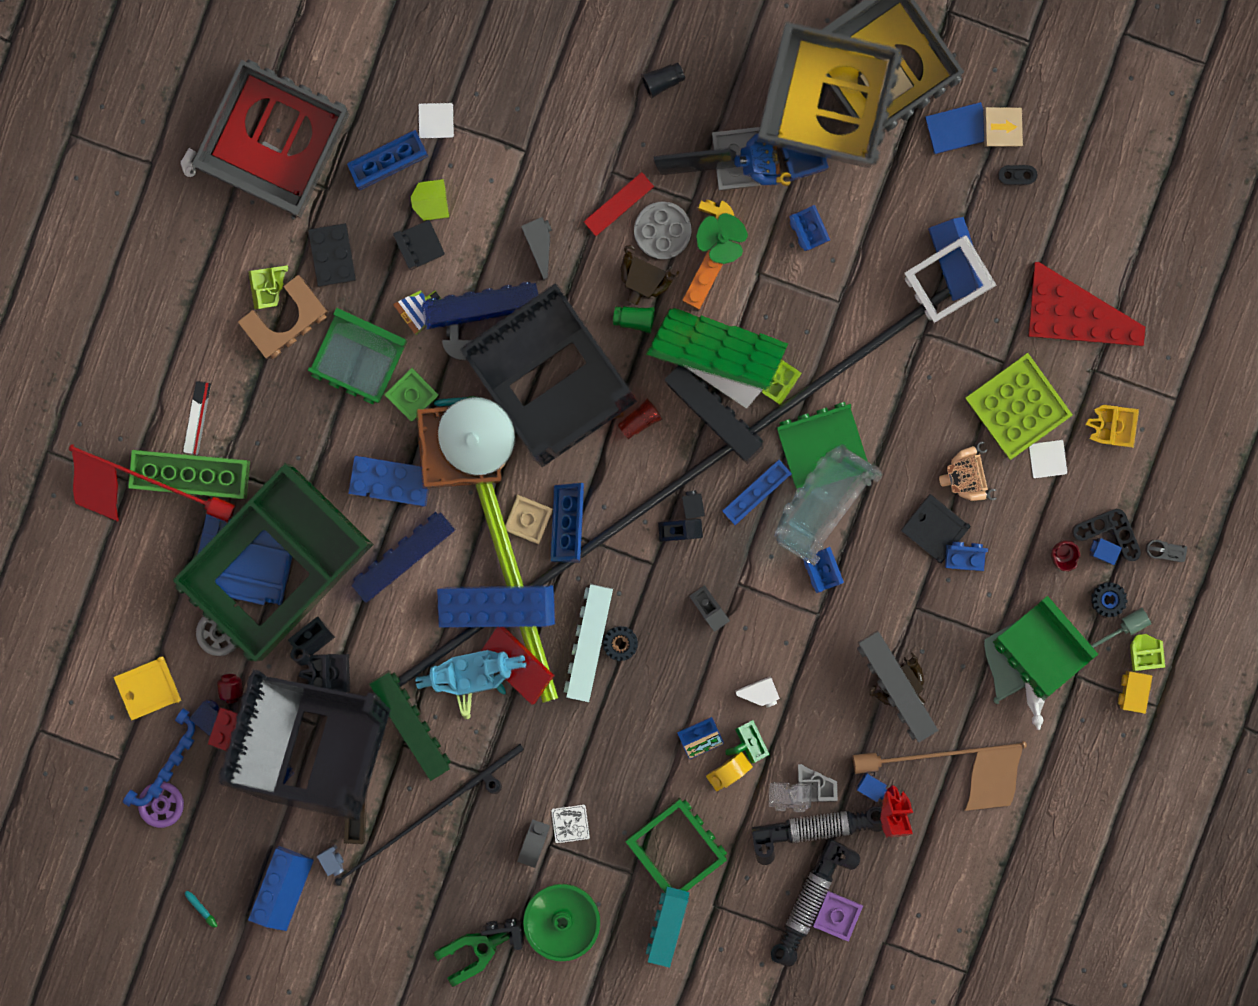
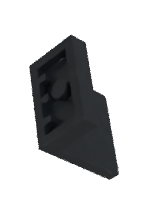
[393,220,445,270]
[481,918,524,950]

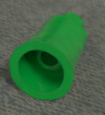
[613,306,654,334]

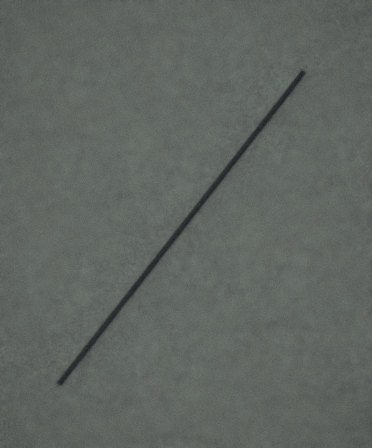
[398,286,951,687]

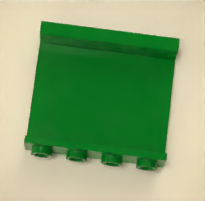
[777,402,872,493]
[993,596,1098,701]

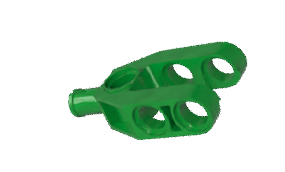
[433,932,509,987]

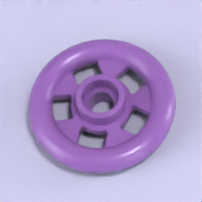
[138,782,184,828]

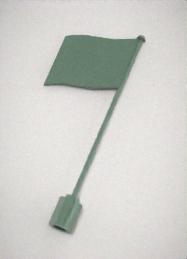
[984,608,1151,704]

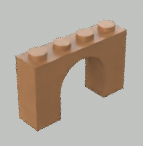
[238,275,329,359]

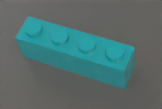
[645,887,689,968]

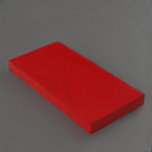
[481,627,555,705]

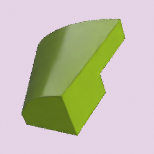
[248,265,288,309]

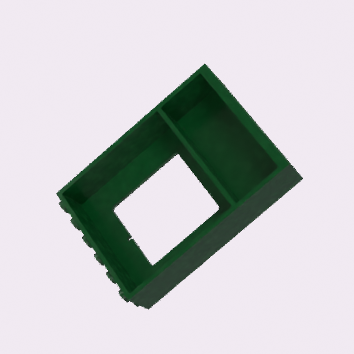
[172,463,374,662]

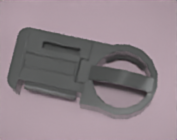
[1146,540,1187,562]

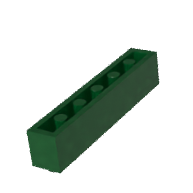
[369,670,451,781]

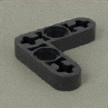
[1072,509,1141,561]

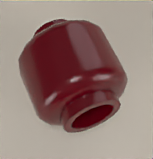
[217,674,243,703]

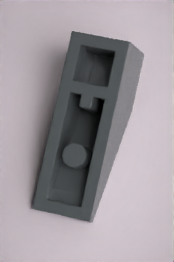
[521,217,552,281]

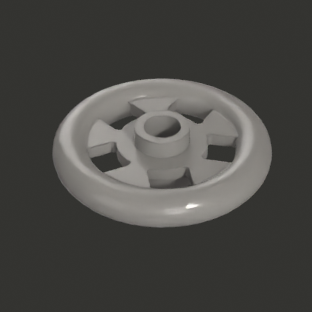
[196,616,236,656]

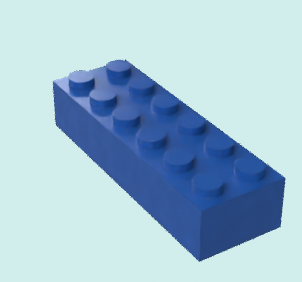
[437,585,555,627]

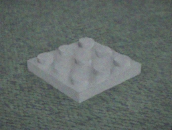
[712,127,762,191]

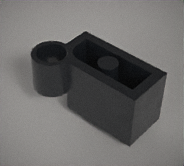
[288,616,335,666]

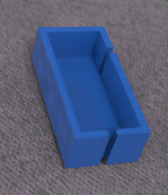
[778,101,829,181]
[348,456,429,506]

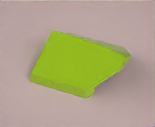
[411,179,449,221]
[1130,634,1165,671]

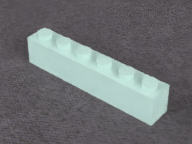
[564,584,613,702]

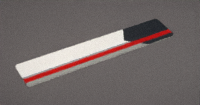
[183,381,211,455]

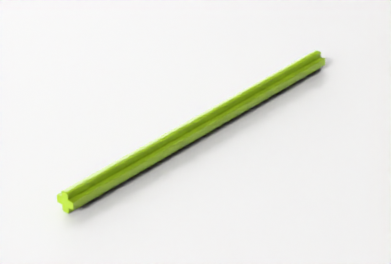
[476,483,558,703]

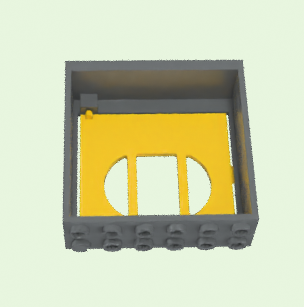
[805,0,964,141]
[757,22,903,168]

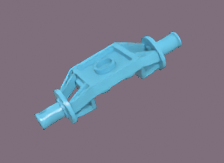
[415,650,526,695]

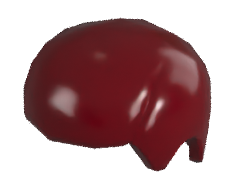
[1051,540,1081,572]

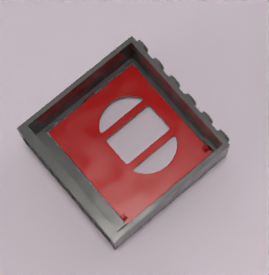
[192,59,350,218]

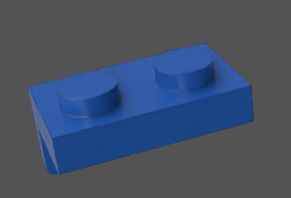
[789,205,830,251]
[803,547,844,593]

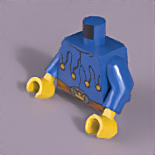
[734,127,791,186]

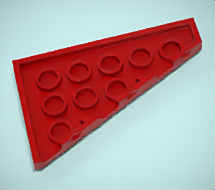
[1028,262,1145,346]

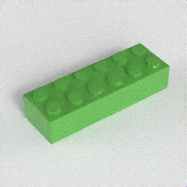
[128,450,250,499]

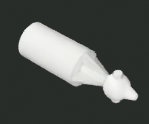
[1025,683,1044,730]

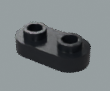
[998,165,1037,185]

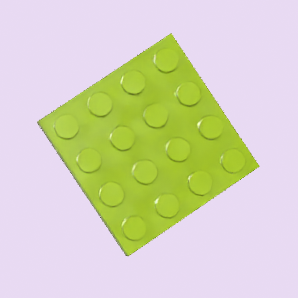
[965,353,1073,460]

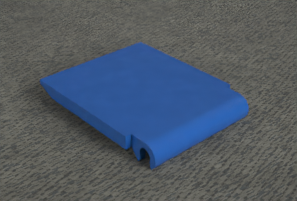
[198,514,292,605]

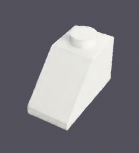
[735,677,780,708]

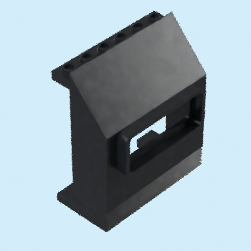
[460,283,637,467]
[218,669,391,821]

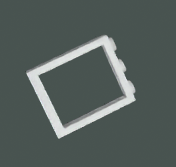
[905,236,996,323]

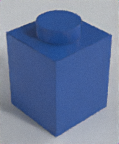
[1090,538,1122,565]
[856,773,887,802]

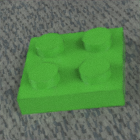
[384,368,439,422]

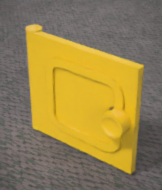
[114,657,181,721]

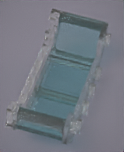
[774,444,883,566]

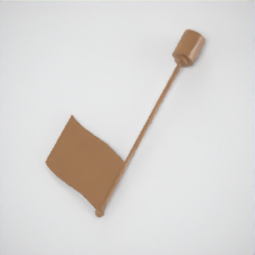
[853,741,1027,811]

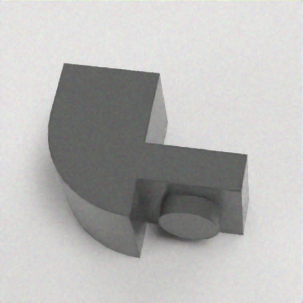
[442,321,472,360]
[517,819,550,868]

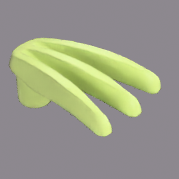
[456,693,472,719]

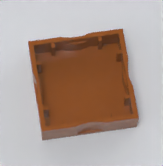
[416,408,501,489]

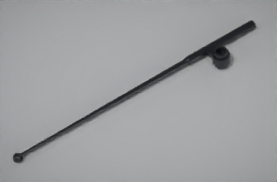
[335,744,525,886]

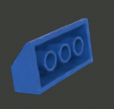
[248,846,314,931]

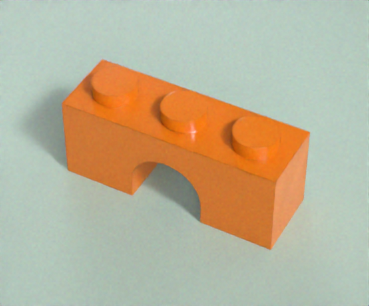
[682,250,723,310]

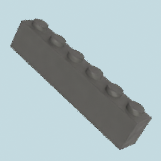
[857,630,939,742]

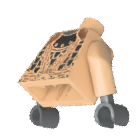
[939,442,997,501]

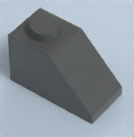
[689,585,730,632]

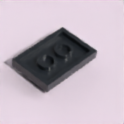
[308,223,356,287]

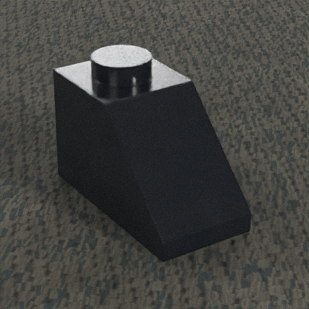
[658,519,703,541]

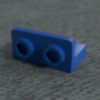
[945,542,988,571]

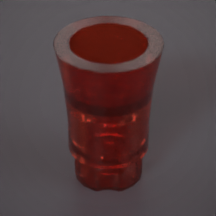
[618,398,663,439]

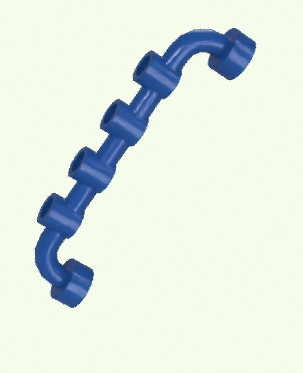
[122,708,195,807]

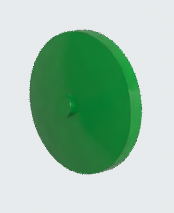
[523,883,600,961]

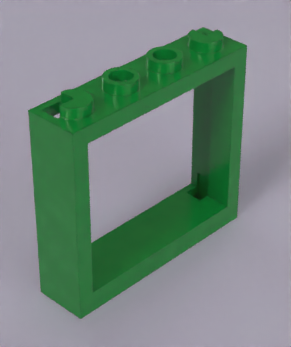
[625,798,728,892]

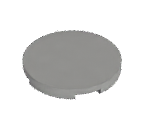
[634,202,691,259]

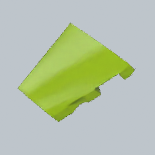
[762,359,802,405]

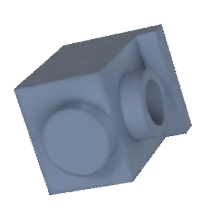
[317,844,344,877]

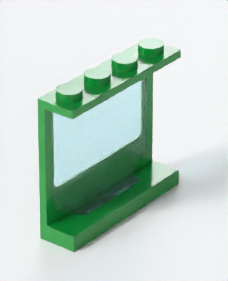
[308,308,408,405]

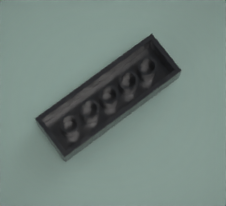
[664,365,764,465]

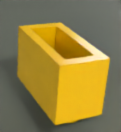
[1118,670,1152,714]

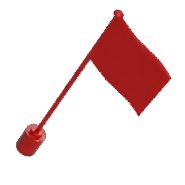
[69,444,236,523]

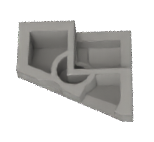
[798,764,838,802]

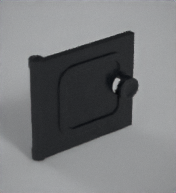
[901,494,971,564]

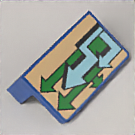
[677,717,724,759]

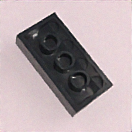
[653,148,737,175]

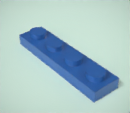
[722,460,792,525]

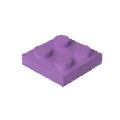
[813,891,863,942]

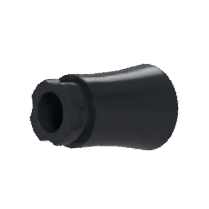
[641,63,685,99]

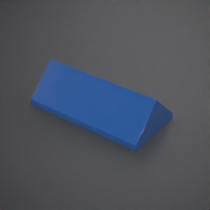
[347,130,429,190]
[928,217,984,301]
[551,483,584,563]

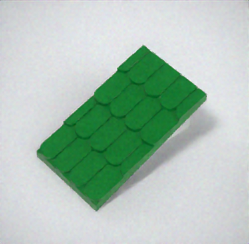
[646,308,788,409]

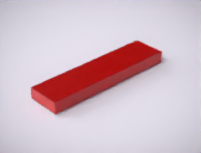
[584,172,654,236]

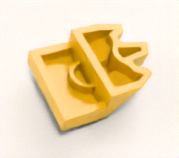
[1085,405,1139,448]

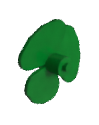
[696,213,748,264]

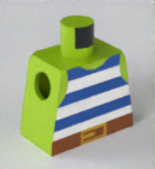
[393,290,442,335]

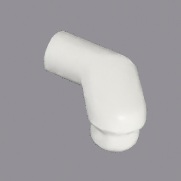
[181,148,197,177]

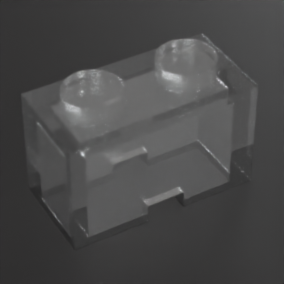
[769,782,812,812]

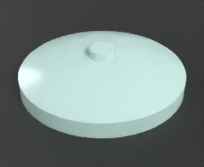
[438,398,515,475]

